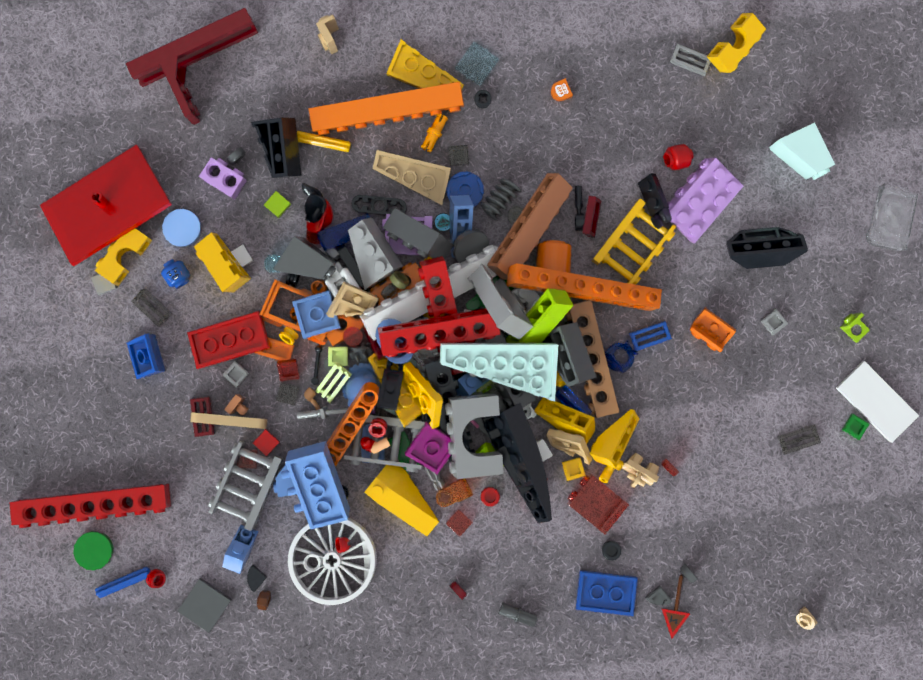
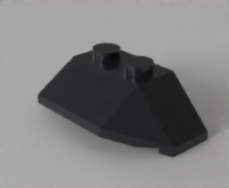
[726,227,808,269]

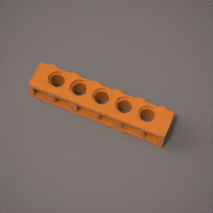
[326,262,424,347]

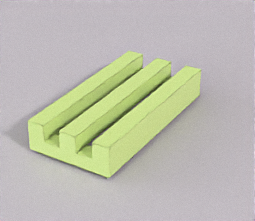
[316,362,352,403]

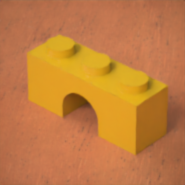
[707,13,766,73]
[94,228,152,286]

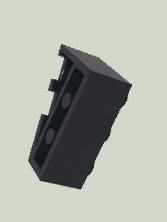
[251,117,302,178]

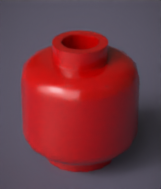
[663,144,694,171]

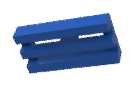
[629,321,672,351]

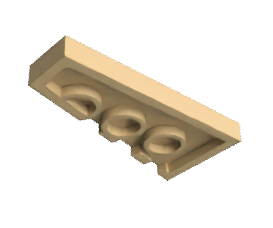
[373,150,451,205]

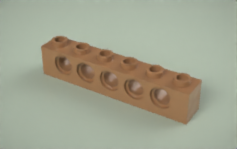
[566,300,619,418]

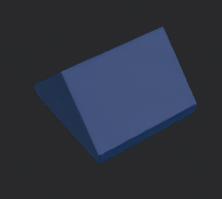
[127,333,165,379]

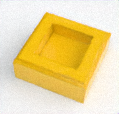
[561,457,586,481]

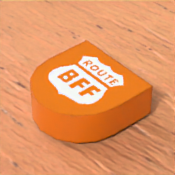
[551,78,573,101]

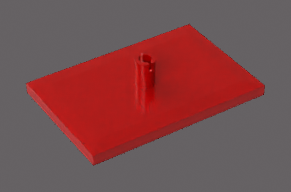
[40,144,172,266]

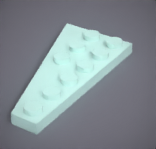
[440,343,558,402]

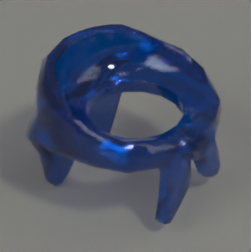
[605,341,639,373]

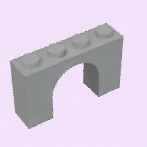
[445,393,504,479]

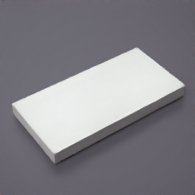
[836,361,919,443]

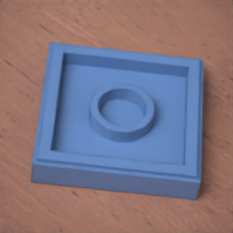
[292,290,341,339]

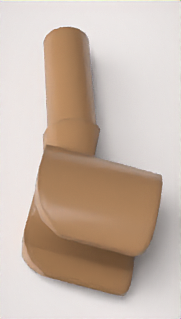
[304,387,321,410]

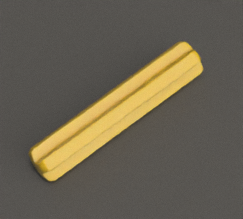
[297,131,351,152]

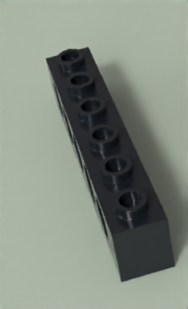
[423,355,475,462]

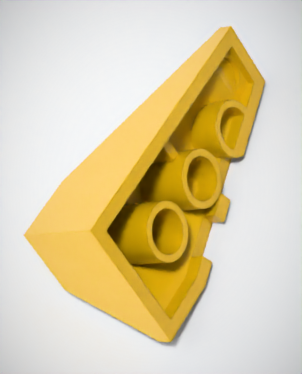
[364,465,439,536]

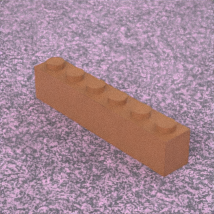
[487,173,573,280]

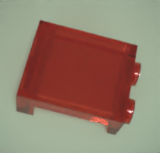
[567,474,629,535]

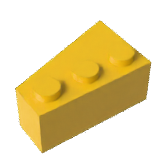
[194,232,251,293]

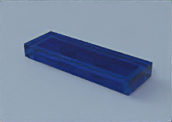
[316,213,370,251]

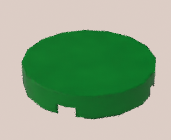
[73,531,114,570]

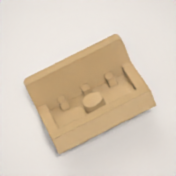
[316,15,339,55]

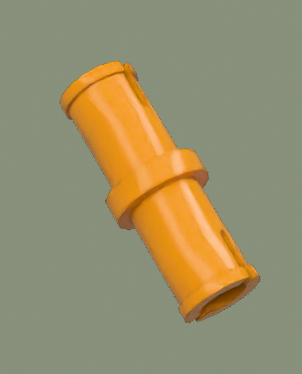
[421,114,448,153]

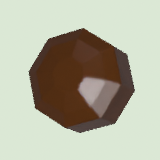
[257,590,271,611]

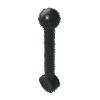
[311,345,323,385]

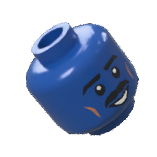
[161,259,190,289]

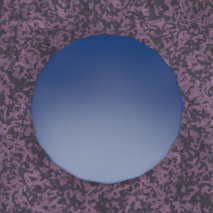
[446,171,484,208]

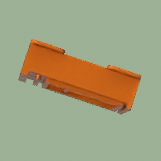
[259,279,328,345]

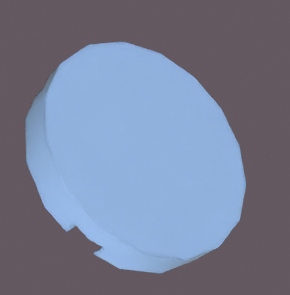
[162,209,201,247]

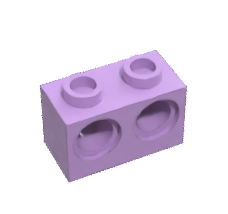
[199,157,247,200]

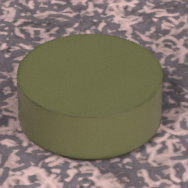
[390,271,409,290]

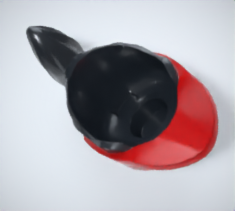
[302,183,333,233]

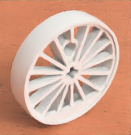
[288,518,377,605]

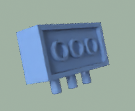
[281,441,350,530]

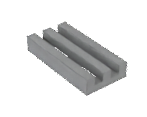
[669,44,711,76]

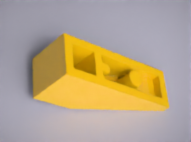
[534,397,595,444]
[590,409,639,468]

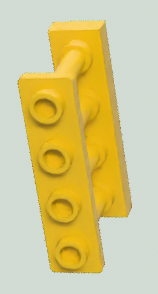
[591,199,676,285]

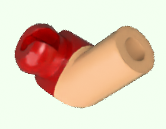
[360,437,391,454]

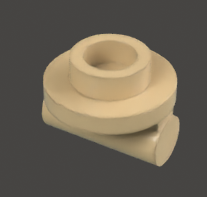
[796,607,818,629]

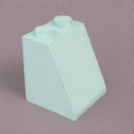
[769,123,835,180]

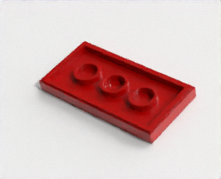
[187,311,271,369]

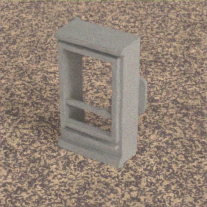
[467,264,534,339]

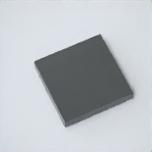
[177,578,232,633]

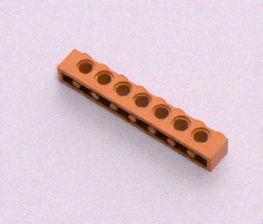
[507,263,662,311]

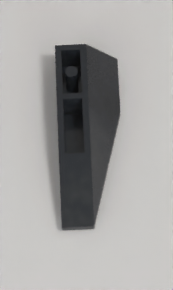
[482,403,552,523]

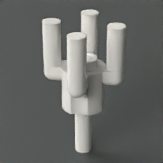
[319,247,361,298]

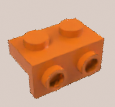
[690,307,736,352]

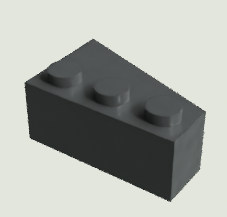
[383,208,453,259]
[542,322,596,387]

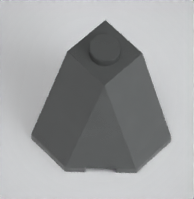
[273,236,337,279]

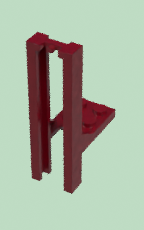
[125,8,258,125]

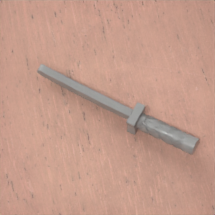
[297,406,364,419]

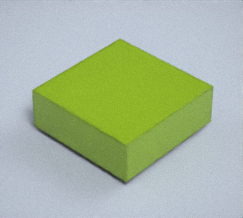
[264,191,291,218]

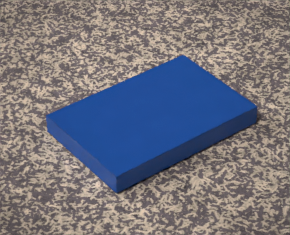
[575,570,638,616]

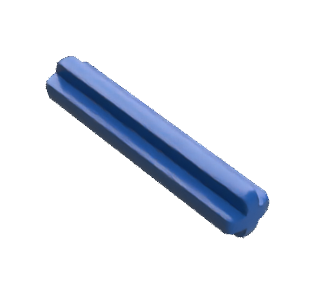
[95,566,151,598]

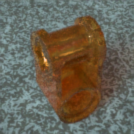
[436,478,474,507]

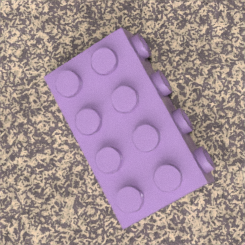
[667,158,743,243]

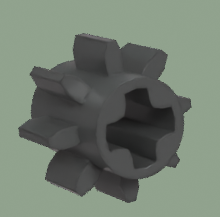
[348,339,373,363]

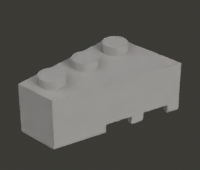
[348,218,403,290]

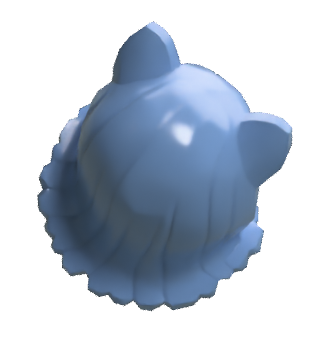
[342,363,381,407]

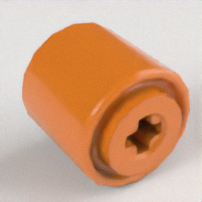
[536,240,572,273]

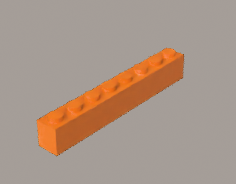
[308,82,464,135]

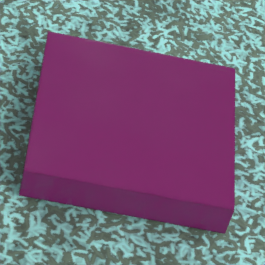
[405,421,452,475]

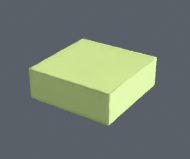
[328,347,348,366]

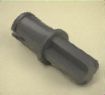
[498,602,537,627]

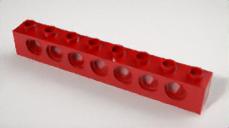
[9,483,171,528]

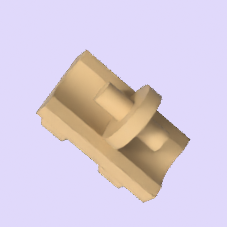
[622,453,659,488]

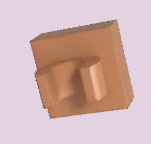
[224,394,249,415]

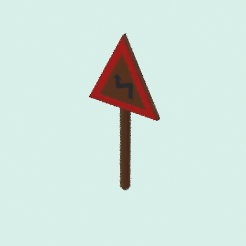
[662,575,691,639]

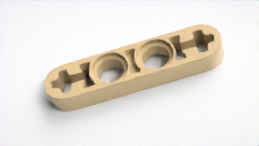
[190,412,268,429]

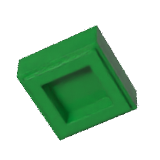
[842,413,869,440]

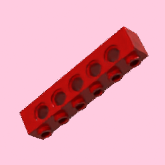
[418,256,465,375]
[377,308,500,357]

